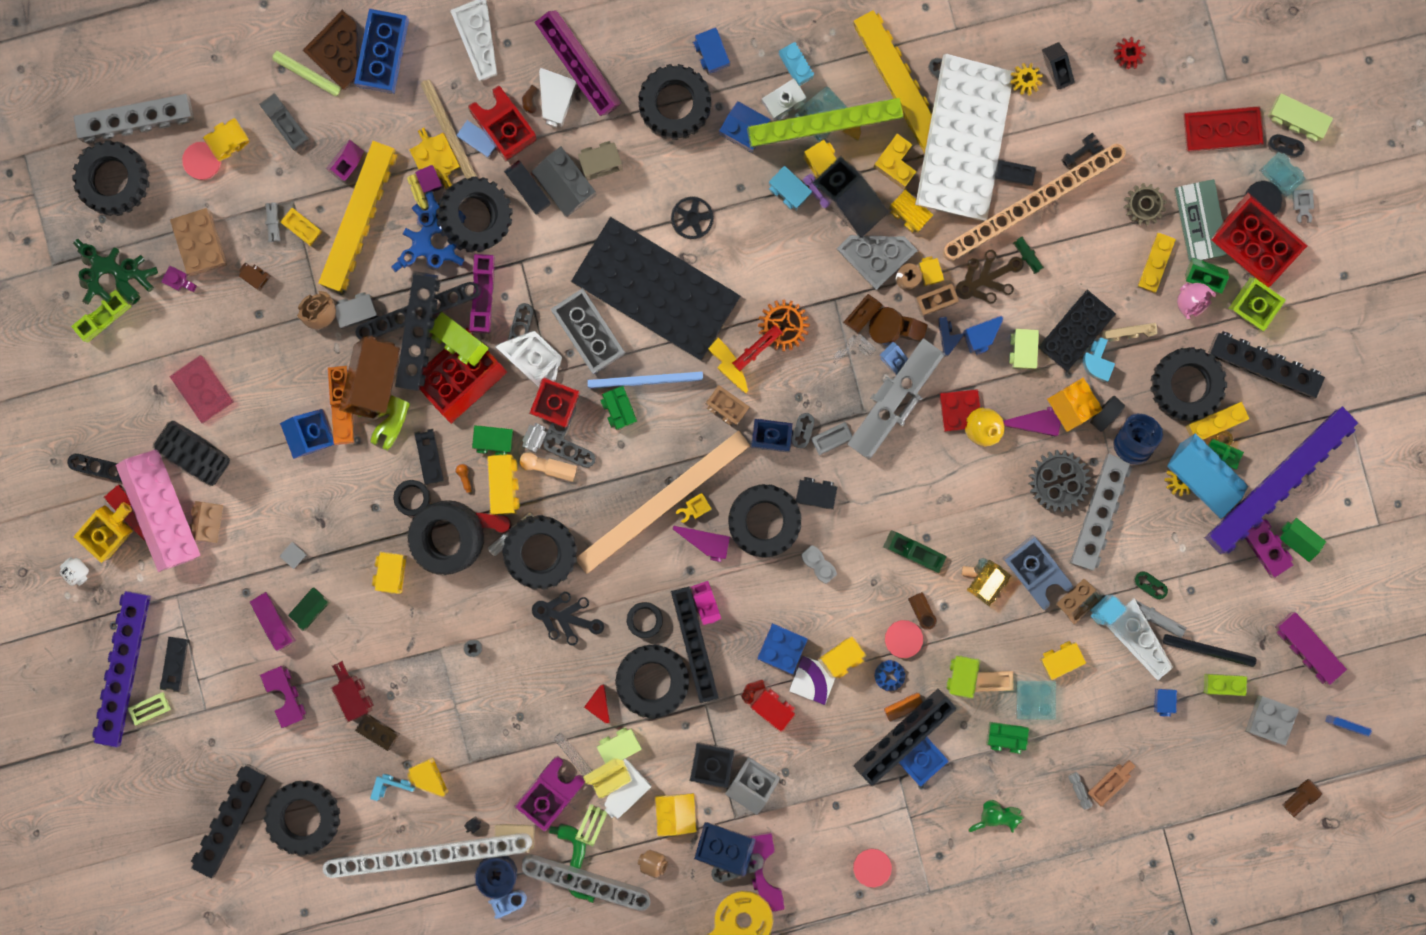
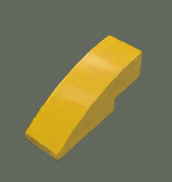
[708,338,748,394]

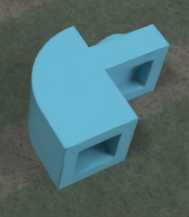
[1083,338,1115,383]

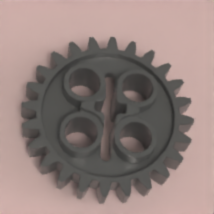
[1028,450,1091,512]

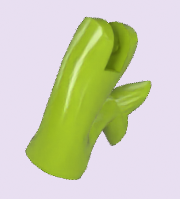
[358,395,410,451]

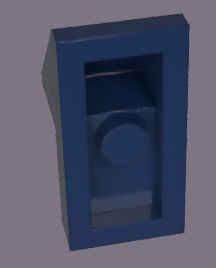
[938,317,965,357]

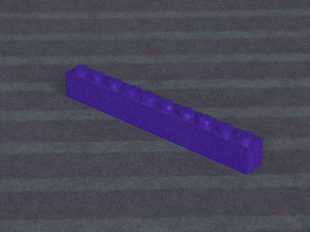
[1204,406,1358,555]

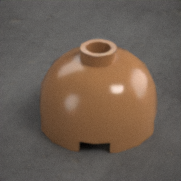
[297,291,336,330]

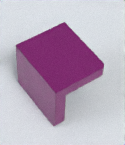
[415,165,443,195]

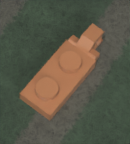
[1087,760,1136,807]

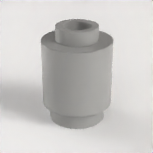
[522,423,547,452]

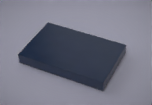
[694,822,756,876]

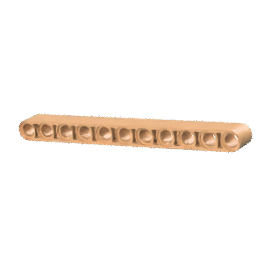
[943,144,1126,261]
[576,431,751,574]

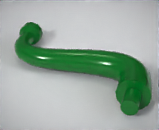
[549,823,595,903]

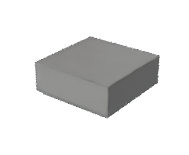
[280,542,307,569]

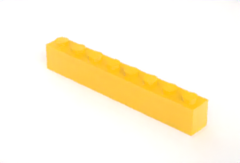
[853,10,932,155]
[318,141,398,293]

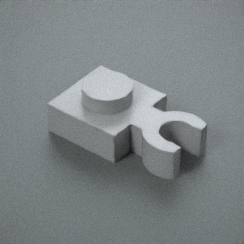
[1292,190,1314,223]

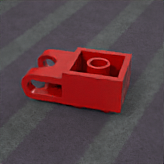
[468,86,537,162]

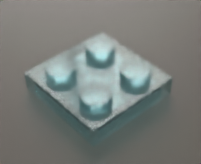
[1016,681,1056,720]

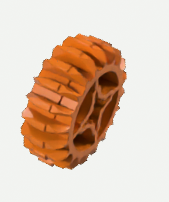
[758,299,810,351]

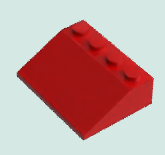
[1211,193,1308,287]
[419,328,508,424]

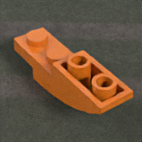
[328,366,354,445]

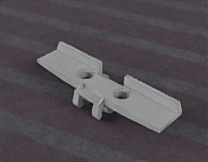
[847,338,945,460]

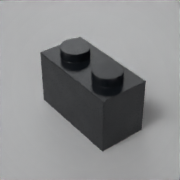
[796,477,838,510]

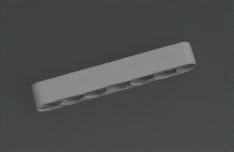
[522,854,650,911]

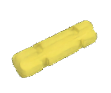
[407,174,429,211]

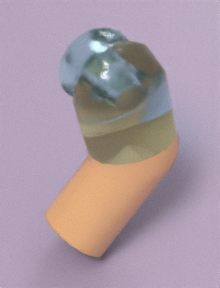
[962,558,989,577]

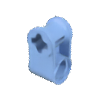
[488,890,527,919]

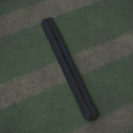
[1162,634,1257,667]

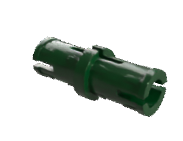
[1013,236,1044,275]

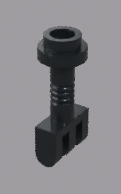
[1062,133,1104,168]

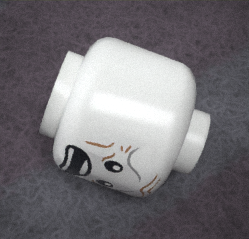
[60,557,89,586]

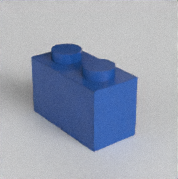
[693,27,730,74]

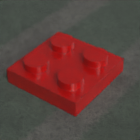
[940,389,980,432]

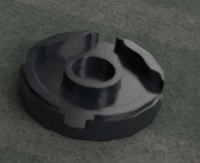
[1244,180,1283,215]

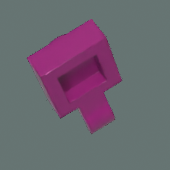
[161,265,197,292]

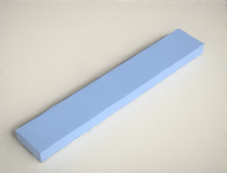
[587,372,703,389]

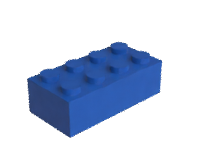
[354,9,409,94]

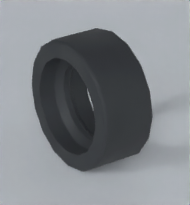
[1090,396,1125,432]
[393,480,431,516]
[626,602,663,638]

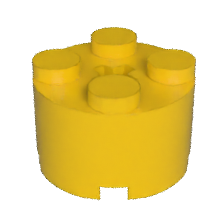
[203,118,250,161]

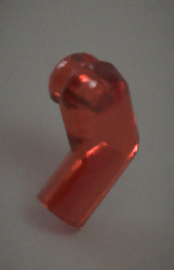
[742,679,765,704]

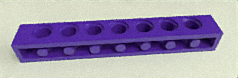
[92,591,151,747]

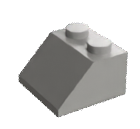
[725,757,780,815]

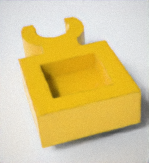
[676,493,712,523]

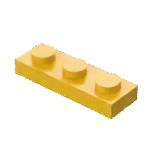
[1137,232,1176,293]

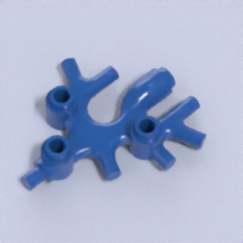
[391,191,466,273]

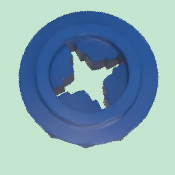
[874,660,905,691]

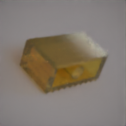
[967,560,1012,607]

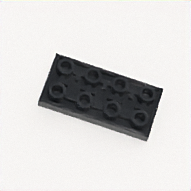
[1038,289,1116,372]

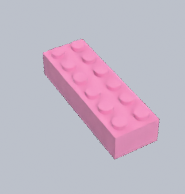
[116,450,201,572]

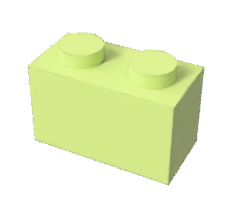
[1009,329,1039,370]
[597,727,642,764]

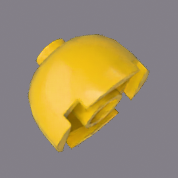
[965,408,1005,447]

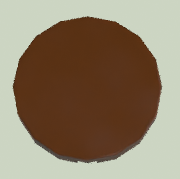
[869,307,904,346]

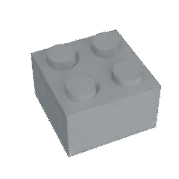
[1245,695,1299,746]

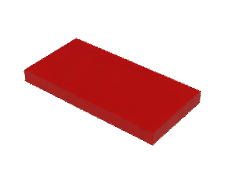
[1183,106,1264,152]

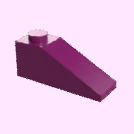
[1003,407,1061,437]
[673,526,730,562]
[250,592,296,651]

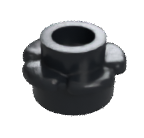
[464,816,482,834]

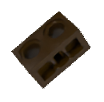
[355,713,400,751]

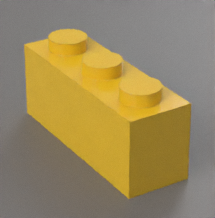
[1185,402,1249,440]

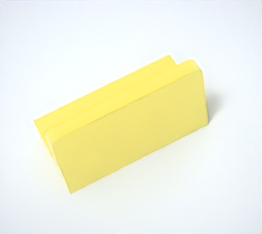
[584,758,632,798]

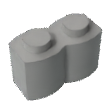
[801,545,837,584]

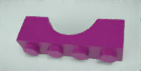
[470,254,495,334]
[748,832,785,912]

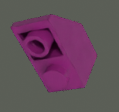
[326,139,364,181]

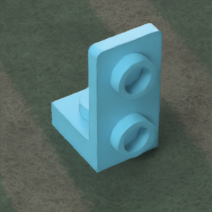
[370,773,415,801]

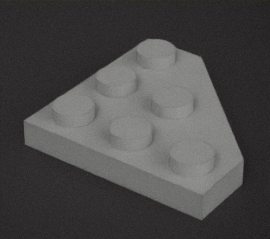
[837,235,918,290]

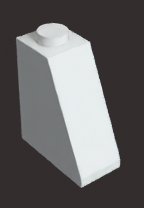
[539,68,577,128]
[605,758,652,819]

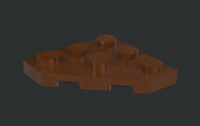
[302,10,357,91]

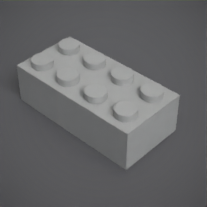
[551,288,625,375]

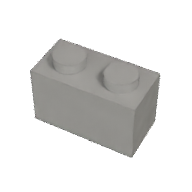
[335,292,378,329]

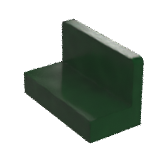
[288,587,330,631]

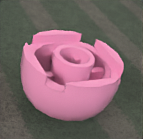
[1177,283,1216,319]

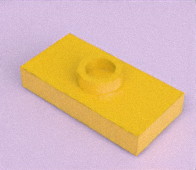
[280,208,322,246]

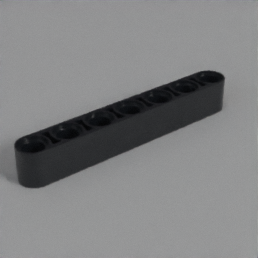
[355,282,482,340]

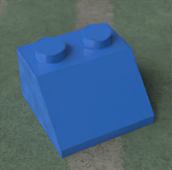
[719,101,771,153]
[963,316,1003,355]
[280,409,334,459]

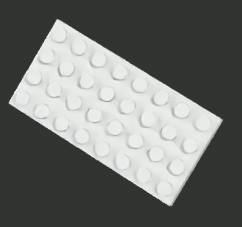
[915,54,1014,221]

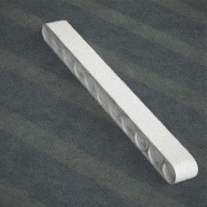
[323,833,532,878]

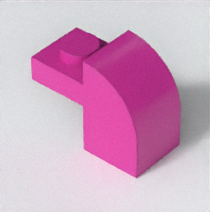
[690,581,721,625]

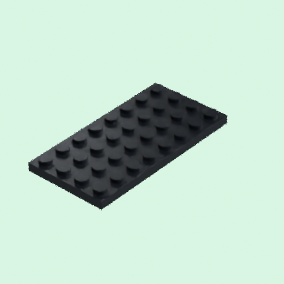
[571,216,741,361]

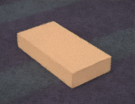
[975,671,1014,692]

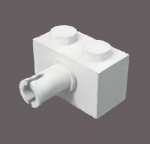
[762,79,806,121]

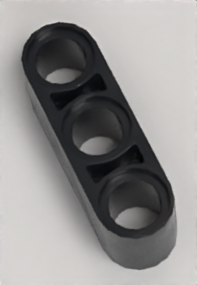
[504,160,551,215]

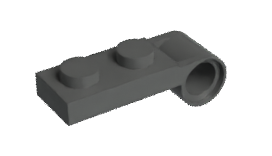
[259,93,309,150]

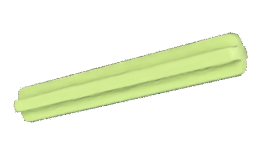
[272,51,341,96]

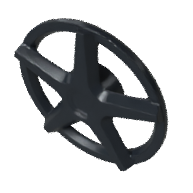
[671,196,714,239]

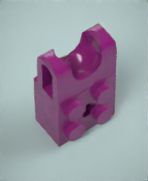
[514,756,585,832]

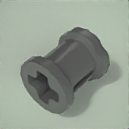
[464,640,482,657]

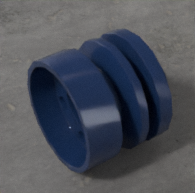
[1113,413,1163,465]
[475,855,517,899]

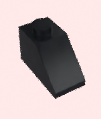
[1042,42,1075,90]

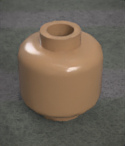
[638,850,668,878]

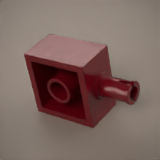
[331,661,374,722]

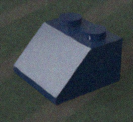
[751,419,793,453]

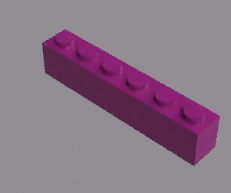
[534,10,622,116]

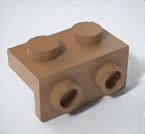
[705,385,750,426]
[189,501,223,543]

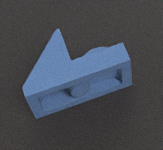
[880,342,908,375]

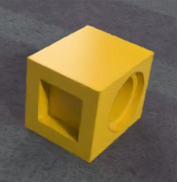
[918,256,944,287]

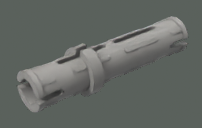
[1136,600,1187,638]

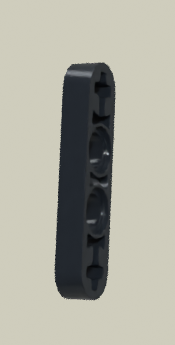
[67,453,122,482]

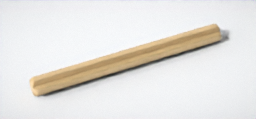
[421,79,476,179]

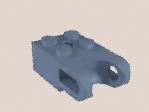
[1003,535,1074,610]

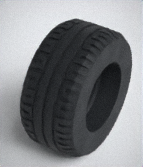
[407,500,484,575]

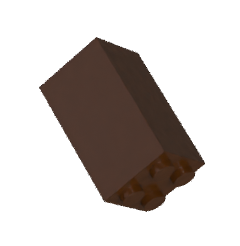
[339,336,400,420]

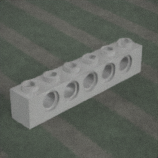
[73,94,194,143]
[1070,454,1132,571]

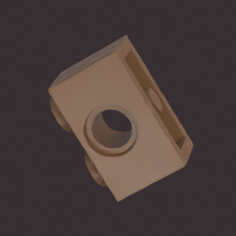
[915,284,959,317]

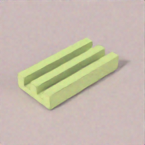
[127,692,171,726]
[575,804,607,847]

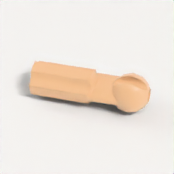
[519,452,577,482]

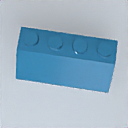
[1167,433,1249,519]

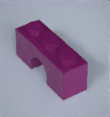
[260,665,307,728]

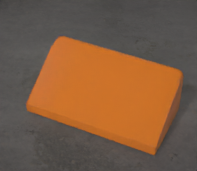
[884,692,923,721]

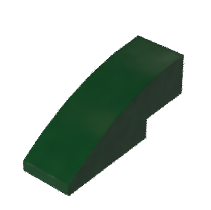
[883,530,947,573]

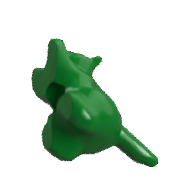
[968,800,1024,833]

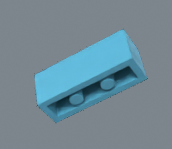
[1090,595,1127,625]

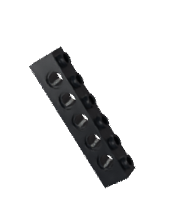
[395,271,441,391]
[1208,331,1325,399]
[671,586,719,704]
[853,688,957,787]
[191,764,269,879]

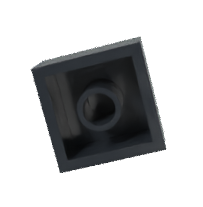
[690,742,735,788]

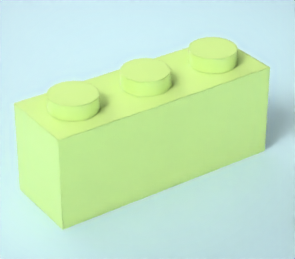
[1268,93,1333,142]

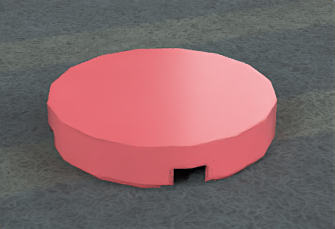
[182,142,221,180]
[885,620,923,658]
[853,848,892,887]

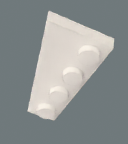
[450,0,497,82]
[1106,598,1173,680]

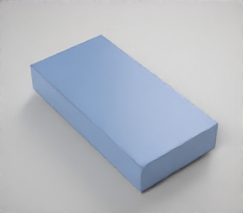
[457,120,495,158]

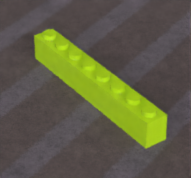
[747,98,903,148]

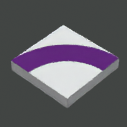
[789,656,836,705]

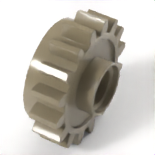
[1124,183,1167,226]

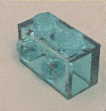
[1259,152,1306,197]

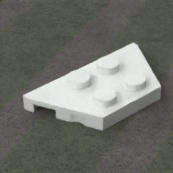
[495,331,562,388]

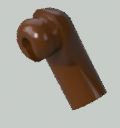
[522,85,539,114]

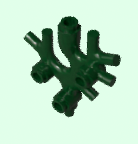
[73,239,158,305]

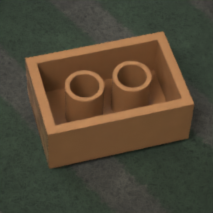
[170,208,227,276]

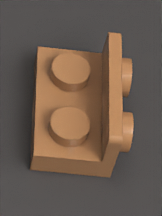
[1057,579,1102,625]

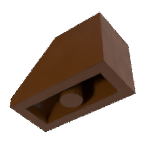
[899,316,928,342]

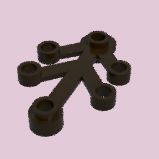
[955,250,1024,304]

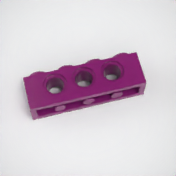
[1245,518,1293,578]

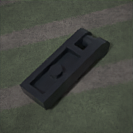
[414,429,444,485]
[160,636,189,693]

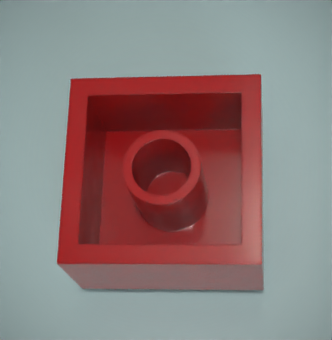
[529,377,580,428]
[750,688,796,732]

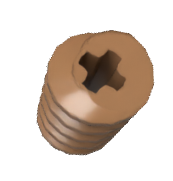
[896,263,922,291]

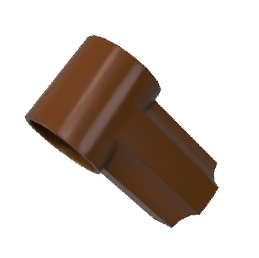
[908,592,937,630]
[1282,779,1322,817]

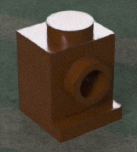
[239,263,271,291]

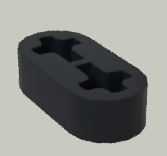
[1268,134,1305,158]

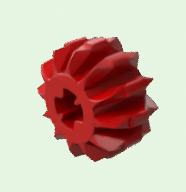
[1113,37,1146,70]

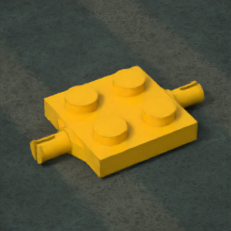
[409,128,461,189]

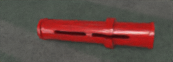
[732,325,783,372]

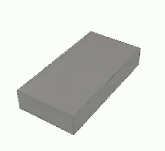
[811,422,853,455]

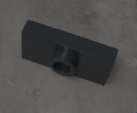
[995,160,1036,187]

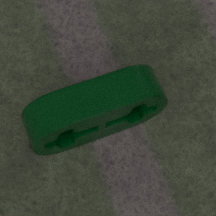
[1134,571,1168,599]

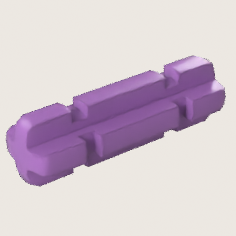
[803,174,830,208]

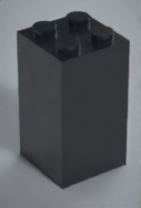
[813,156,889,238]

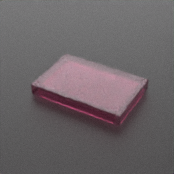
[169,355,234,424]

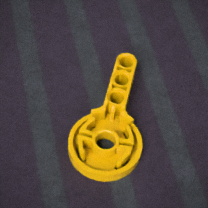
[707,891,773,935]

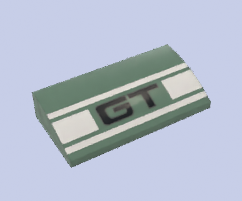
[1174,179,1228,263]

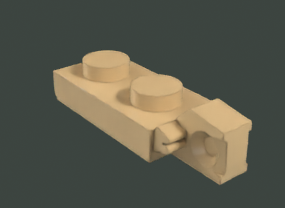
[1102,323,1158,342]

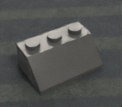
[532,146,597,217]

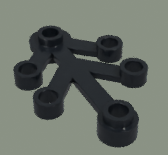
[532,592,604,646]

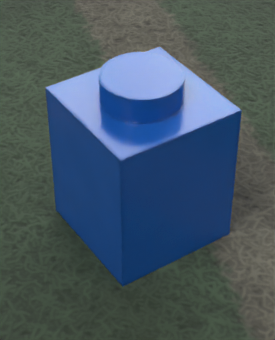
[1154,689,1177,717]

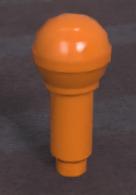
[456,464,472,493]

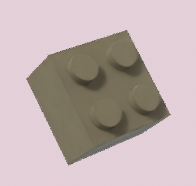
[578,141,623,181]

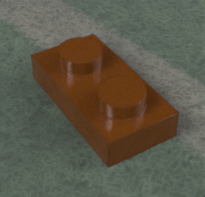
[843,294,882,334]

